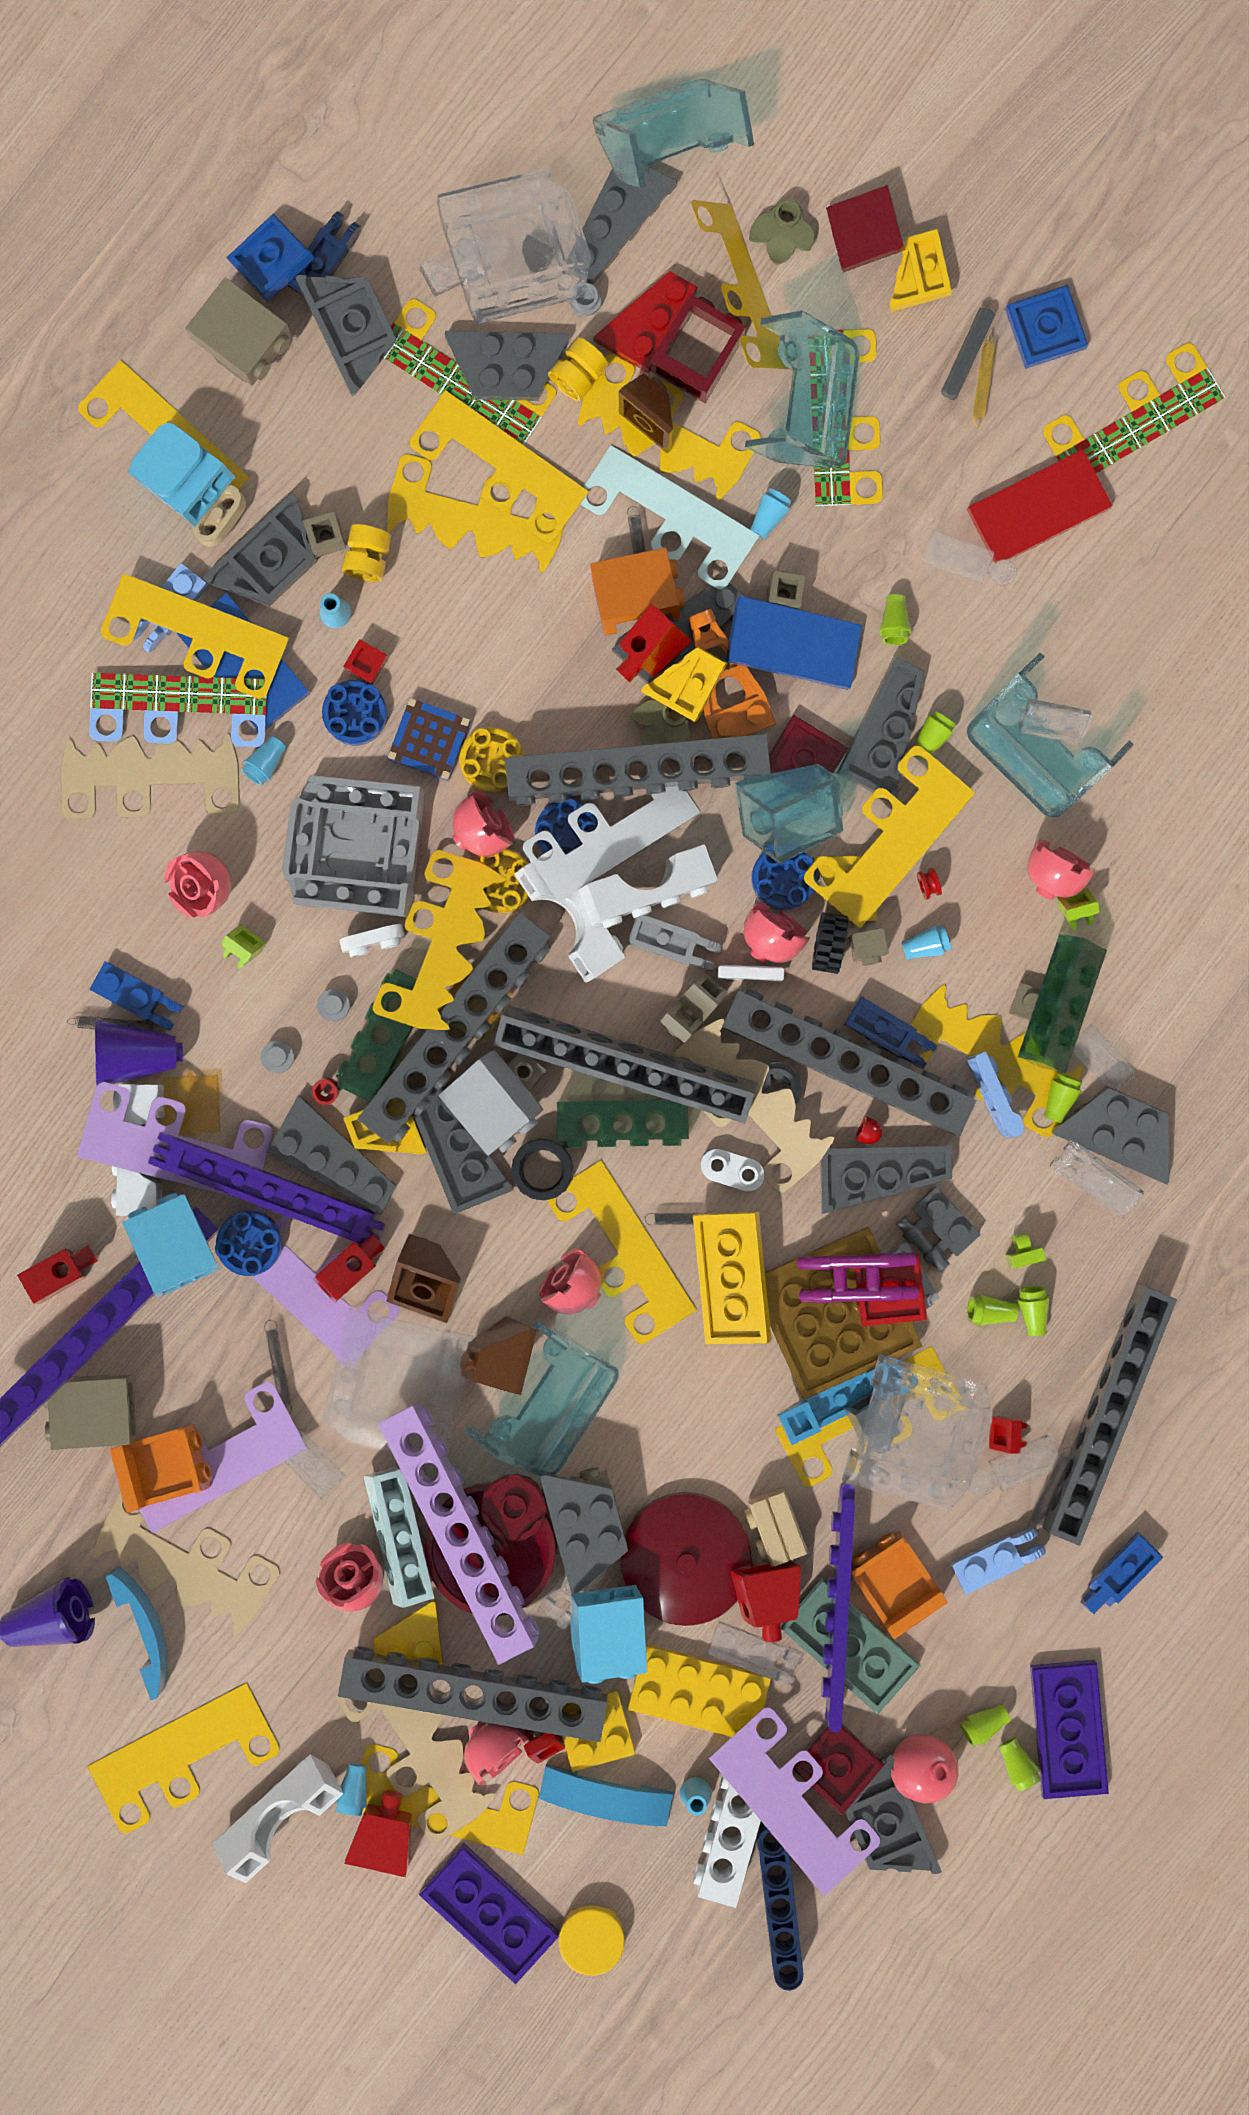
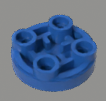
[322,680,388,746]
[535,798,598,855]
[751,845,817,911]
[215,1211,282,1276]

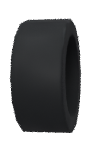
[511,1139,574,1201]

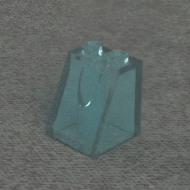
[735,764,843,864]

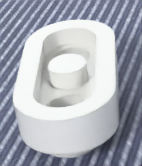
[339,924,405,958]
[701,1149,764,1191]

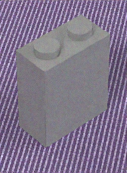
[438,1050,544,1156]

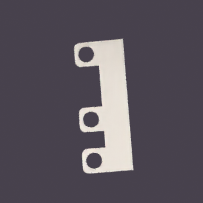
[523,762,700,902]

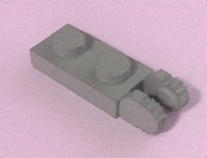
[627,915,723,971]

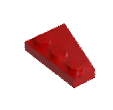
[593,271,698,374]

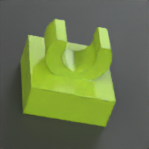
[1057,888,1100,930]
[220,924,267,969]
[1006,1233,1046,1269]

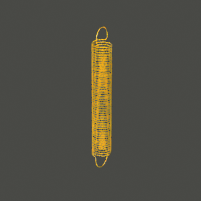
[972,334,996,428]

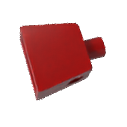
[616,603,691,682]
[313,1234,385,1303]
[17,1245,98,1304]
[731,1560,801,1642]
[344,1790,412,1878]

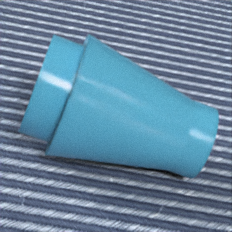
[750,488,792,540]
[319,594,351,628]
[241,736,287,786]
[902,924,952,960]
[335,1763,367,1816]
[679,1777,712,1816]

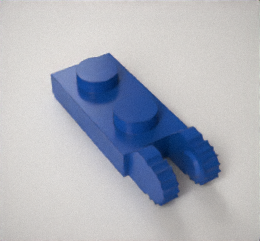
[89,961,184,1031]

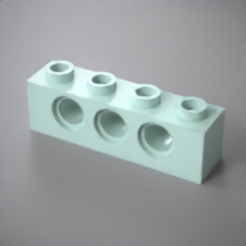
[363,1467,434,1608]

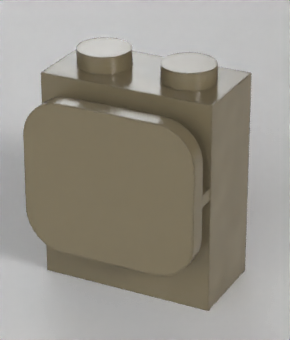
[185,277,292,386]
[44,1375,137,1450]

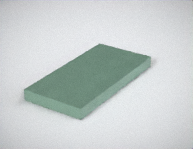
[781,1576,921,1714]

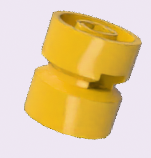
[548,337,609,401]
[341,524,392,582]

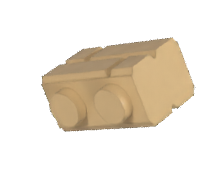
[744,1487,809,1566]

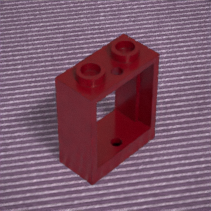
[650,294,746,404]

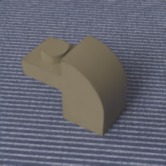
[660,972,729,1043]

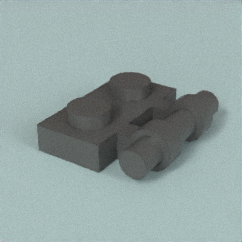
[896,1186,981,1272]

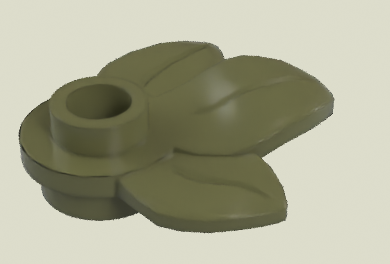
[749,200,814,265]
[631,700,691,745]

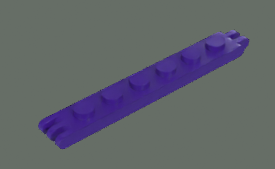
[148,1132,386,1244]
[821,1481,855,1732]

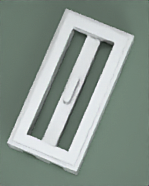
[717,965,784,982]

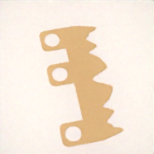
[60,733,239,819]
[671,1018,834,1193]
[94,1492,279,1637]
[337,1669,497,1843]

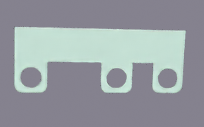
[580,445,760,589]

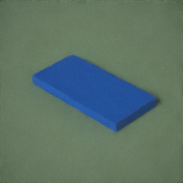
[177,593,310,731]
[725,596,862,690]

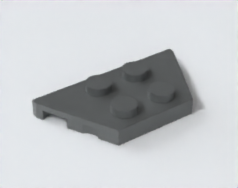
[295,275,396,396]
[445,331,569,401]
[202,492,317,606]
[1051,1086,1169,1185]
[540,1471,628,1594]
[845,1751,942,1874]

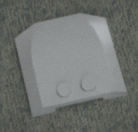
[282,775,424,917]

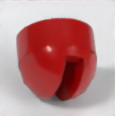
[312,1077,340,1105]
[855,1116,882,1144]

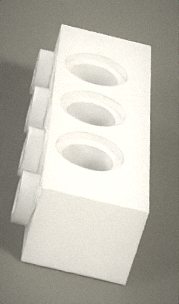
[693,1775,761,1908]

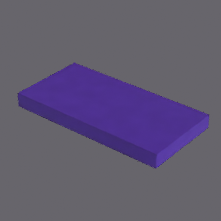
[1030,1660,1109,1799]
[419,1843,560,1985]

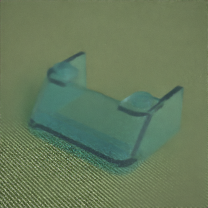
[593,79,754,188]
[745,310,859,468]
[967,652,1134,817]
[464,1320,619,1476]

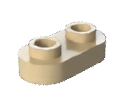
[192,485,246,547]

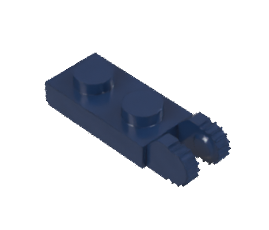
[287,211,361,297]
[844,996,937,1069]

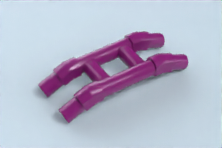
[797,1252,918,1303]

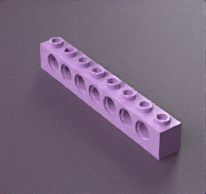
[378,1402,539,1665]

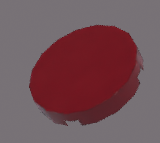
[481,1473,548,1541]

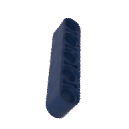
[756,1821,804,1991]

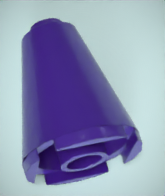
[95,1021,183,1086]
[0,1577,95,1647]

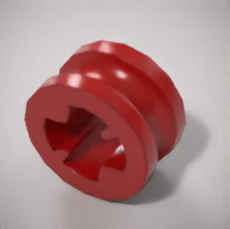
[917,867,942,900]

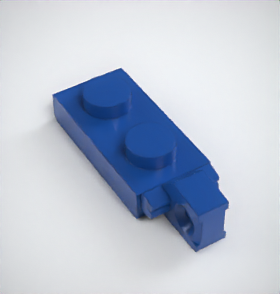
[1080,1532,1163,1614]

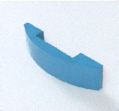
[777,1359,909,1445]
[105,1567,167,1700]
[539,1764,673,1826]

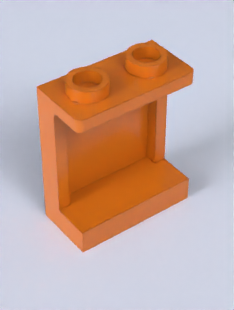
[590,548,685,636]
[110,1424,212,1513]
[851,1531,948,1640]

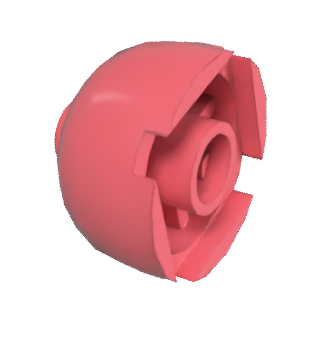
[453,790,515,857]
[1027,839,1096,900]
[164,851,231,918]
[743,902,810,963]
[539,1248,601,1315]
[316,1543,384,1612]
[464,1721,530,1785]
[891,1734,959,1803]

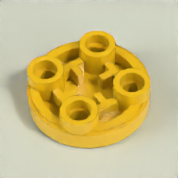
[459,727,524,793]
[476,849,529,914]
[559,1905,625,1976]

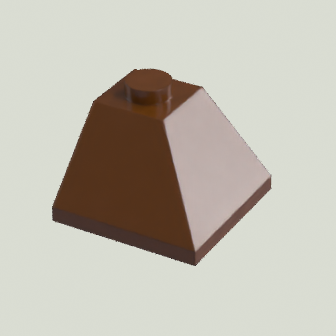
[619,373,673,454]
[386,1234,461,1323]
[460,1317,537,1395]

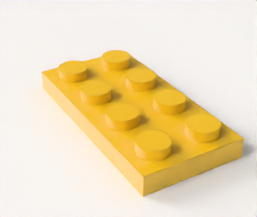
[693,1211,771,1344]
[628,1643,771,1737]

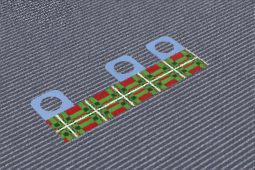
[89,673,266,747]

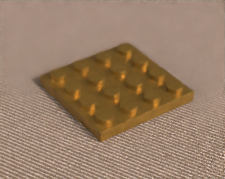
[765,1227,923,1400]

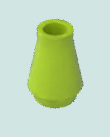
[879,594,911,645]
[915,710,956,761]
[1044,1073,1082,1123]
[1017,1286,1050,1336]
[967,1294,1018,1326]
[960,1703,1011,1747]
[998,1738,1041,1791]

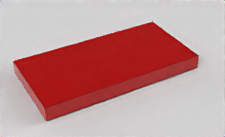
[967,449,1112,566]

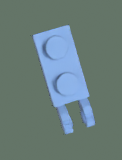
[128,563,208,652]
[967,1051,1025,1138]
[950,1527,1046,1595]

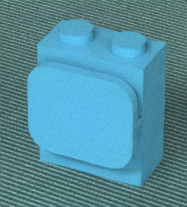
[128,421,235,527]
[122,1193,220,1298]
[570,1585,647,1684]

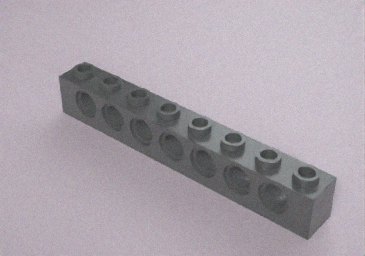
[505,734,770,806]
[357,912,551,1145]
[722,988,977,1136]
[494,1006,758,1124]
[1042,1284,1177,1546]
[338,1646,608,1742]

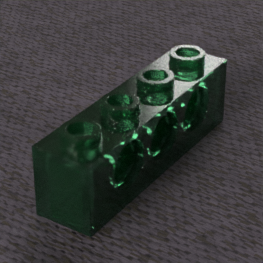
[1018,934,1107,1073]
[336,969,417,1102]
[557,1100,689,1148]

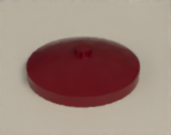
[425,1482,557,1616]
[621,1492,752,1626]

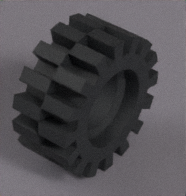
[812,912,849,974]

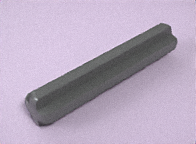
[941,307,995,400]

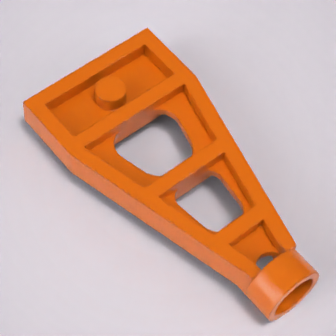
[688,608,776,739]

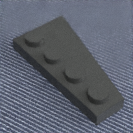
[563,153,677,285]
[612,577,745,684]
[836,656,924,801]
[413,1086,514,1215]
[267,1095,397,1215]
[820,1146,952,1214]

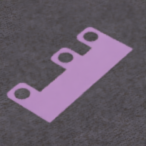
[76,1082,273,1198]
[252,1205,399,1367]
[139,1382,307,1533]
[709,1708,880,1896]

